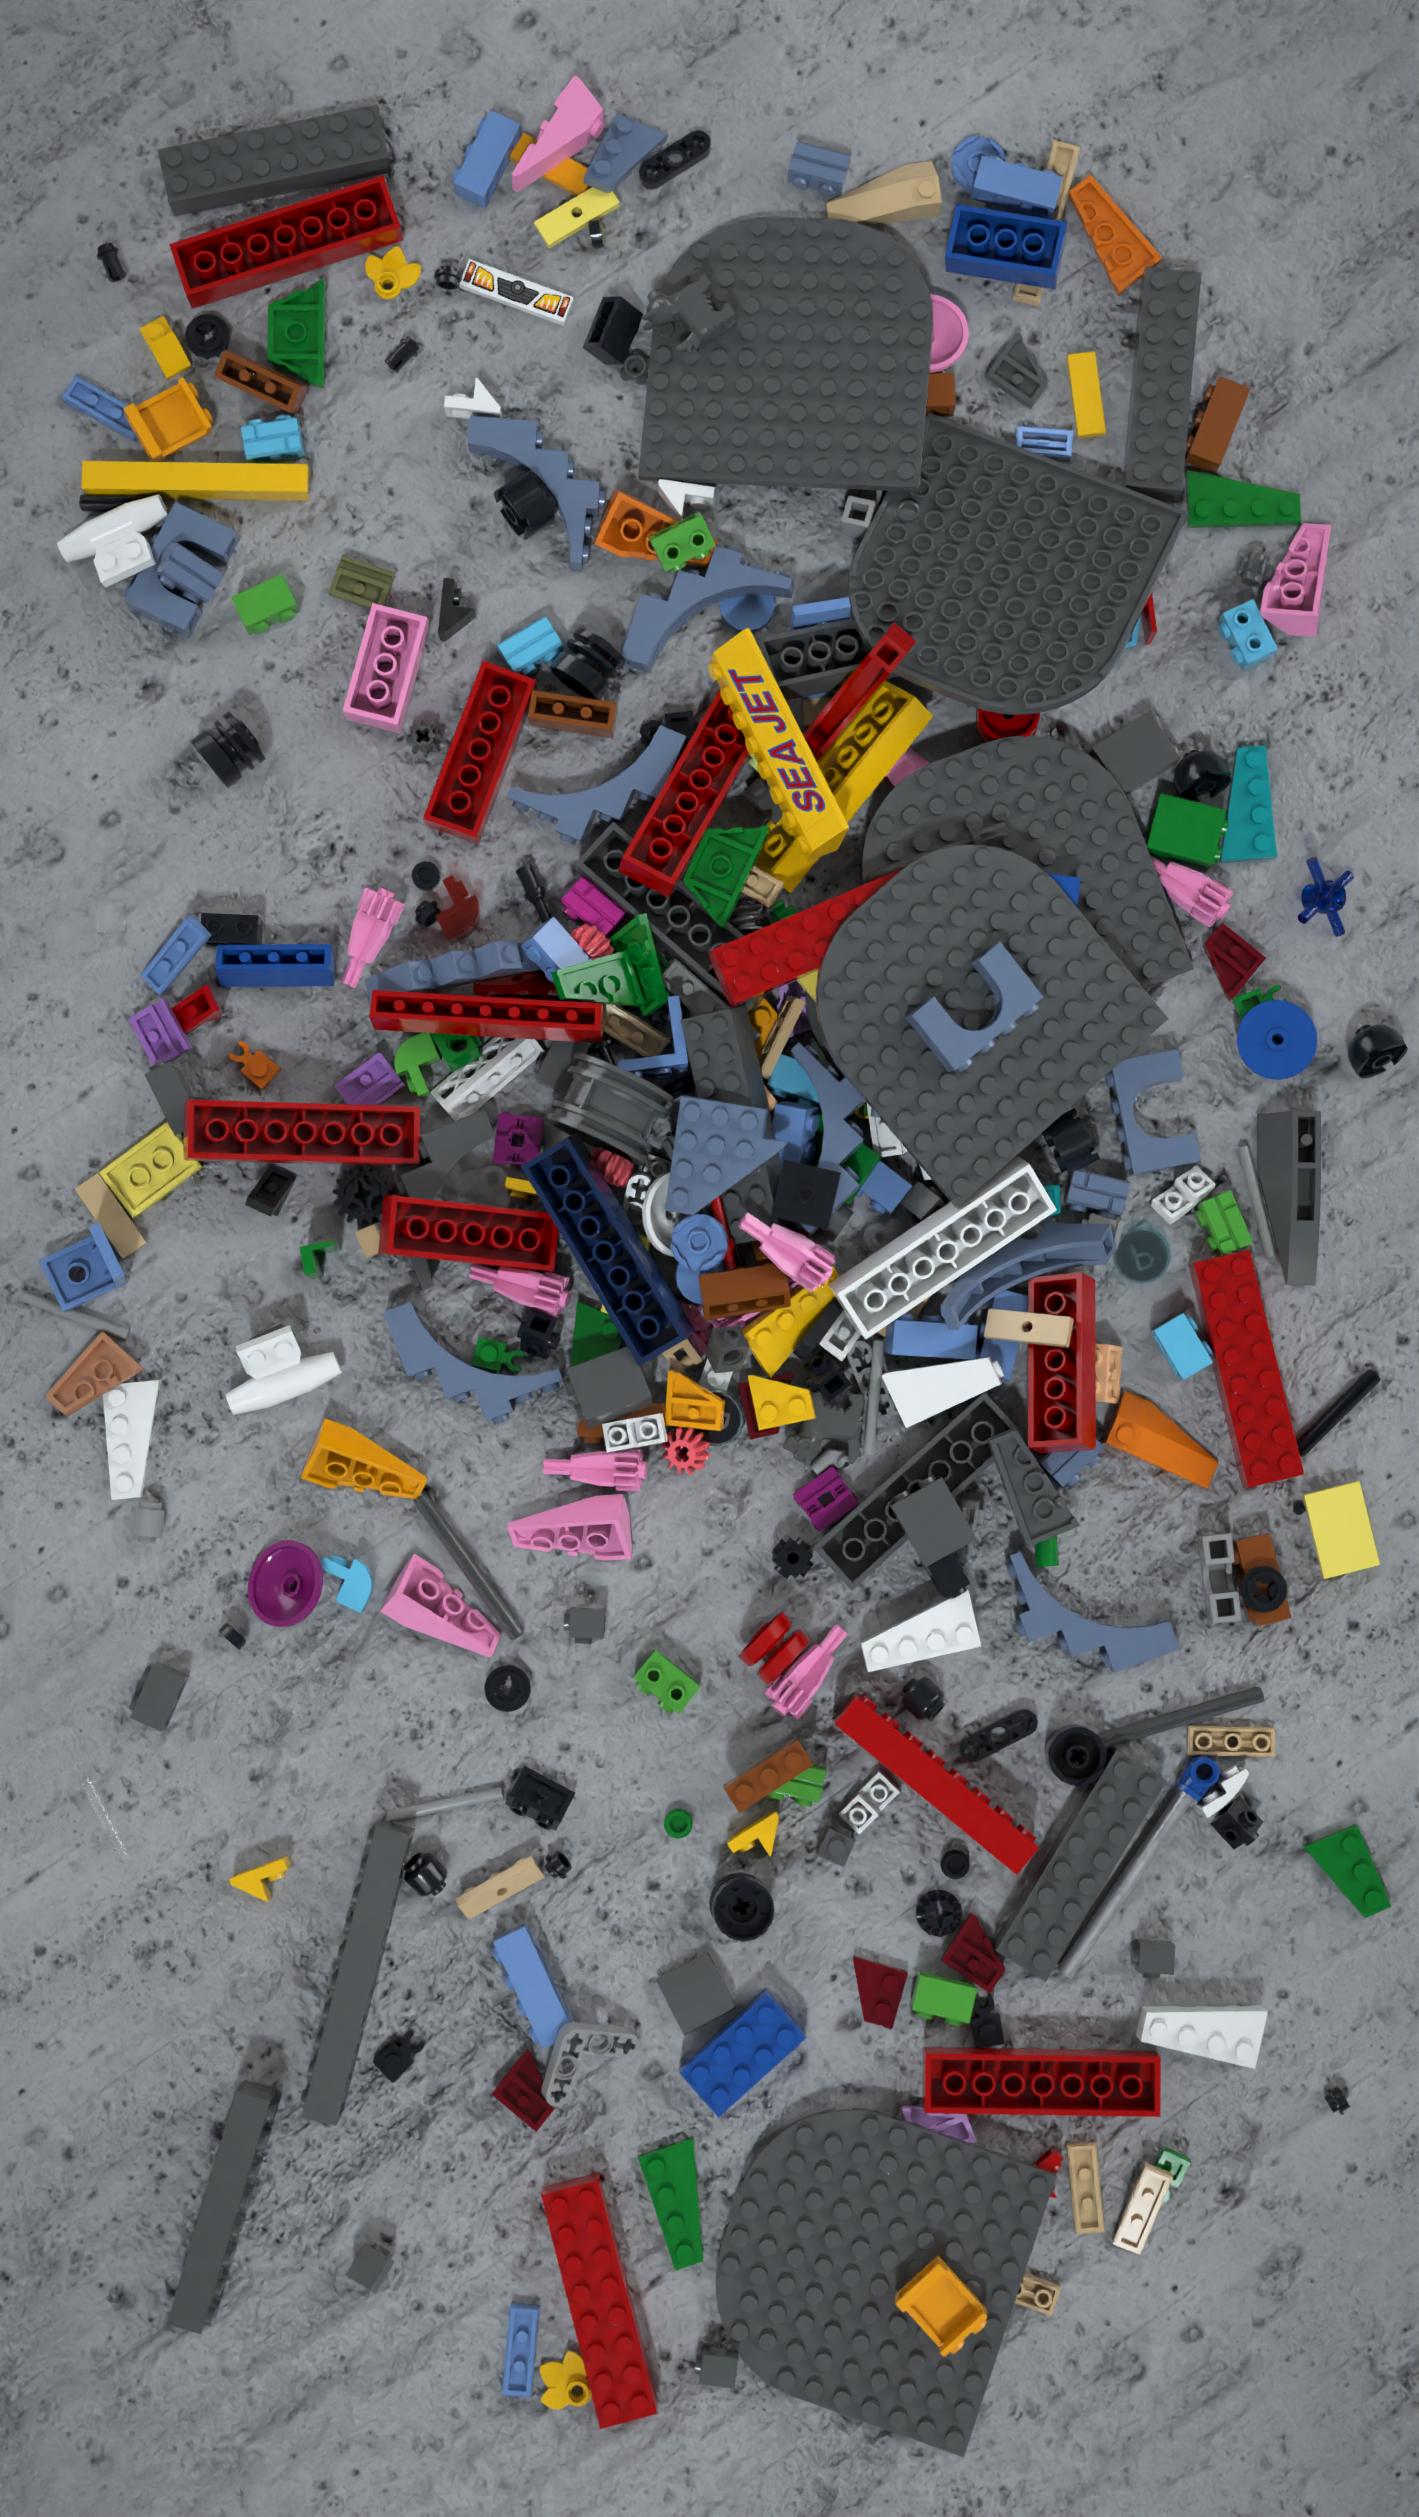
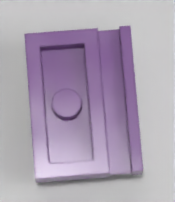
[129,999,193,1065]
[334,1051,404,1105]

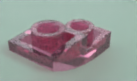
[678,1299,709,1358]

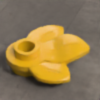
[365,246,421,300]
[540,2350,592,2409]

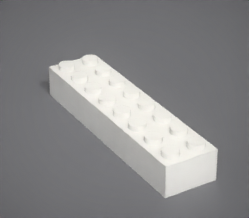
[828,1156,1057,1339]

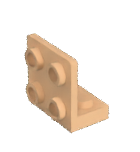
[1096,1344,1123,1404]

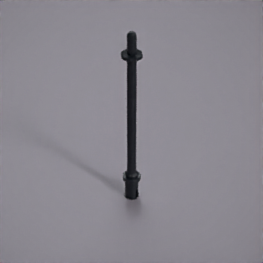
[515,864,616,1066]

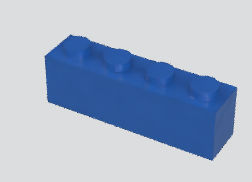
[215,944,336,987]

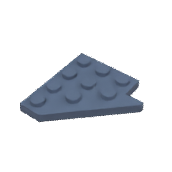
[665,1095,788,1215]

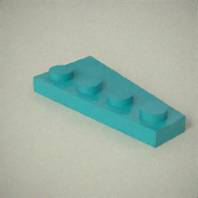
[1219,745,1277,863]

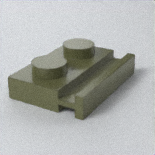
[328,555,396,610]

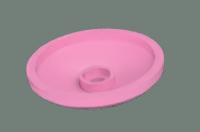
[930,294,969,373]

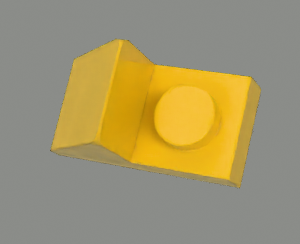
[139,316,192,380]
[727,1809,779,1857]
[229,1855,291,1902]

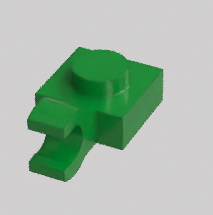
[767,900,797,926]

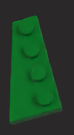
[1185,470,1301,528]
[638,2137,703,2271]

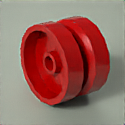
[976,709,1040,744]
[738,1611,811,1685]

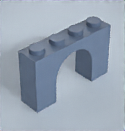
[124,502,240,638]
[905,942,1043,1072]
[1104,1049,1201,1176]

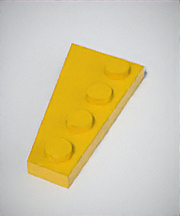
[741,1265,840,1378]

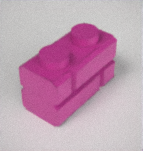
[561,876,627,938]

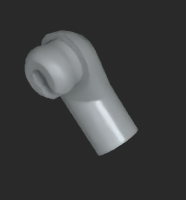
[810,1448,853,1475]

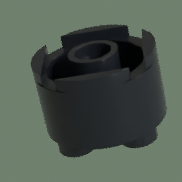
[494,470,557,540]
[1042,1108,1100,1174]
[1045,1725,1107,1786]

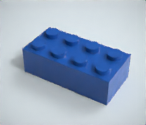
[945,204,1067,290]
[679,1988,806,2118]

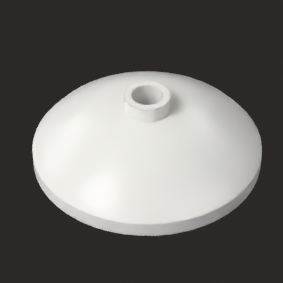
[642,1171,700,1257]

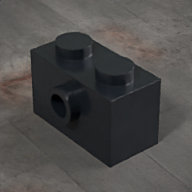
[583,296,643,365]

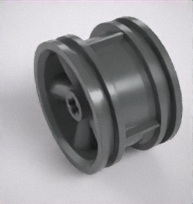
[545,1053,675,1166]

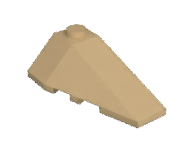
[826,161,942,226]

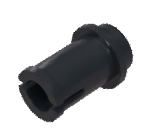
[97,243,126,282]
[384,336,420,373]

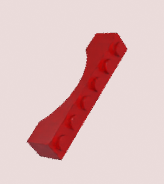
[803,623,916,762]

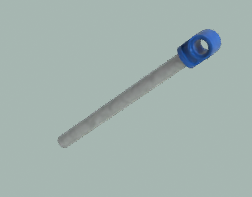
[1057,1755,1219,1979]

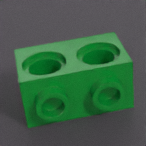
[430,1033,482,1073]

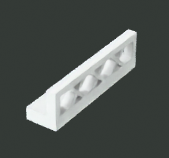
[430,1037,545,1121]

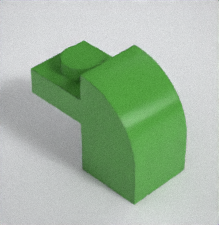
[395,1033,441,1099]

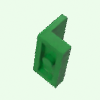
[299,1240,341,1279]

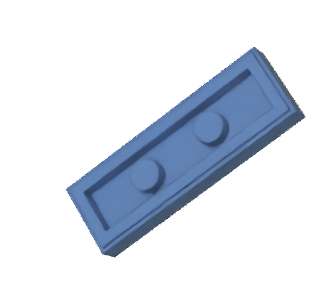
[62,375,138,443]
[140,915,212,995]
[502,2303,540,2398]

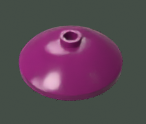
[248,1540,323,1627]

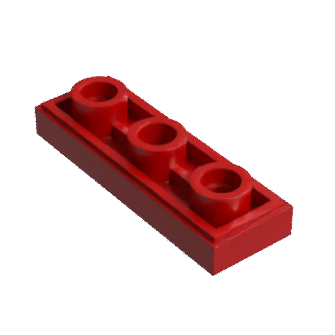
[473,973,558,999]

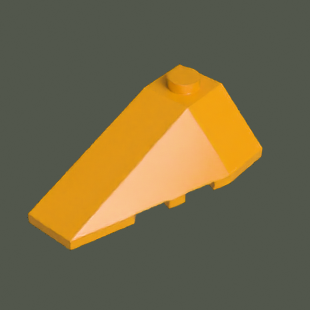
[300,1418,428,1499]

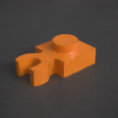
[228,1041,281,1090]

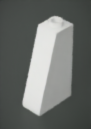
[881,1357,1004,1428]

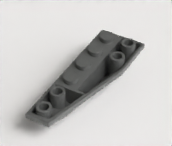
[1257,1111,1321,1285]

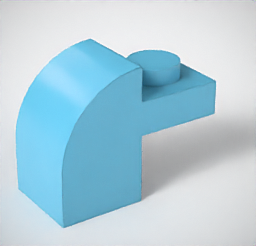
[321,1554,374,1613]

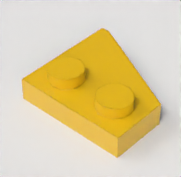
[748,1375,817,1430]

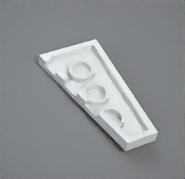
[103,1380,161,1500]

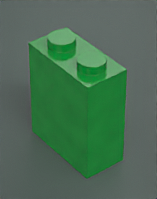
[1146,793,1229,870]

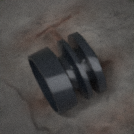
[550,627,625,700]
[191,711,266,788]
[709,1872,775,1942]

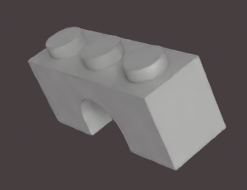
[841,489,884,539]
[1197,1533,1242,1624]

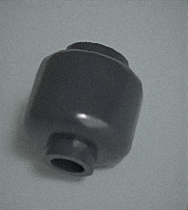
[902,1677,945,1721]
[404,1853,447,1897]

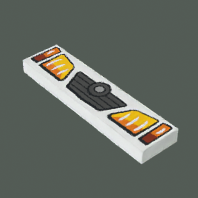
[459,259,574,326]

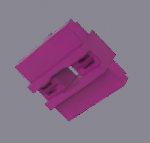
[492,1113,544,1166]
[793,1466,859,1532]

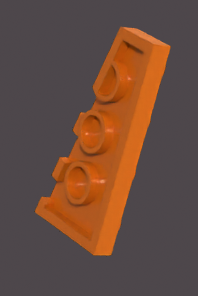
[1068,174,1162,296]

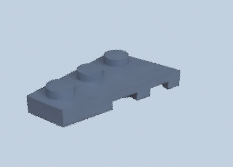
[584,113,668,194]

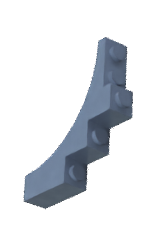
[468,416,605,571]
[621,545,795,673]
[507,725,688,845]
[365,940,544,1005]
[791,1042,866,1236]
[940,1223,1116,1330]
[384,1302,564,1425]
[1005,1551,1180,1673]

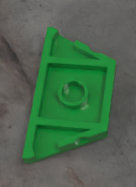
[267,280,326,388]
[683,826,771,930]

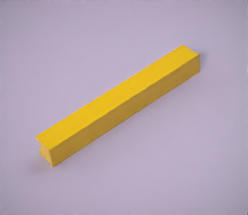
[81,461,310,501]

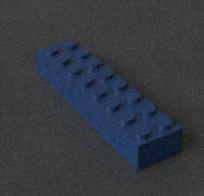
[521,1133,696,1366]

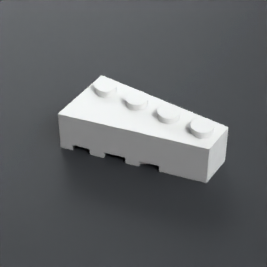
[860,1589,981,1672]
[1136,2005,1268,2069]

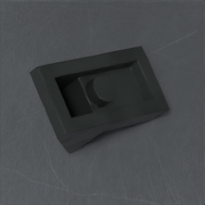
[438,578,476,641]
[245,1165,296,1217]

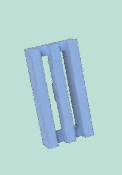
[1015,426,1073,461]

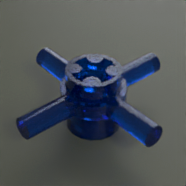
[1298,857,1354,937]

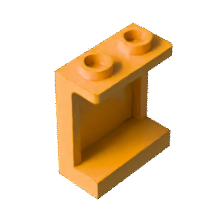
[123,377,214,462]
[895,2255,988,2357]

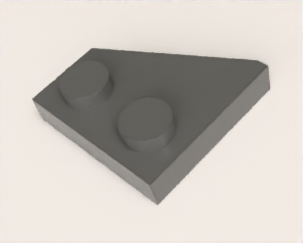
[985,332,1048,409]

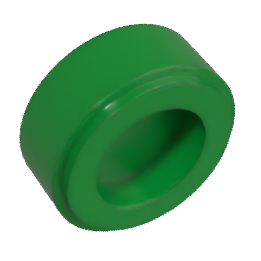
[664,1808,693,1839]

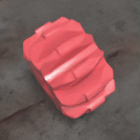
[570,924,614,960]
[590,1147,635,1189]
[661,1427,710,1475]

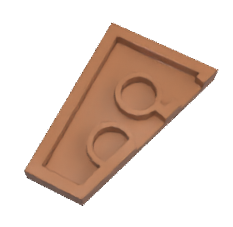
[45,1331,144,1416]

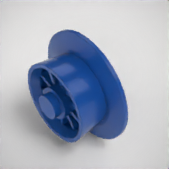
[1237,1000,1317,1080]

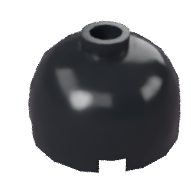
[1173,750,1232,802]
[1348,1024,1408,1079]

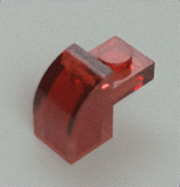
[435,875,481,945]

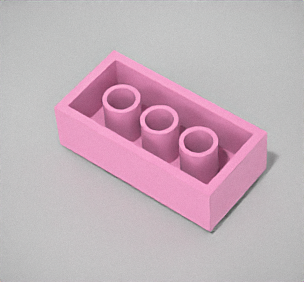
[343,603,430,734]

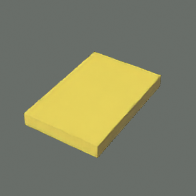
[99,1121,203,1219]
[1302,1480,1380,1579]

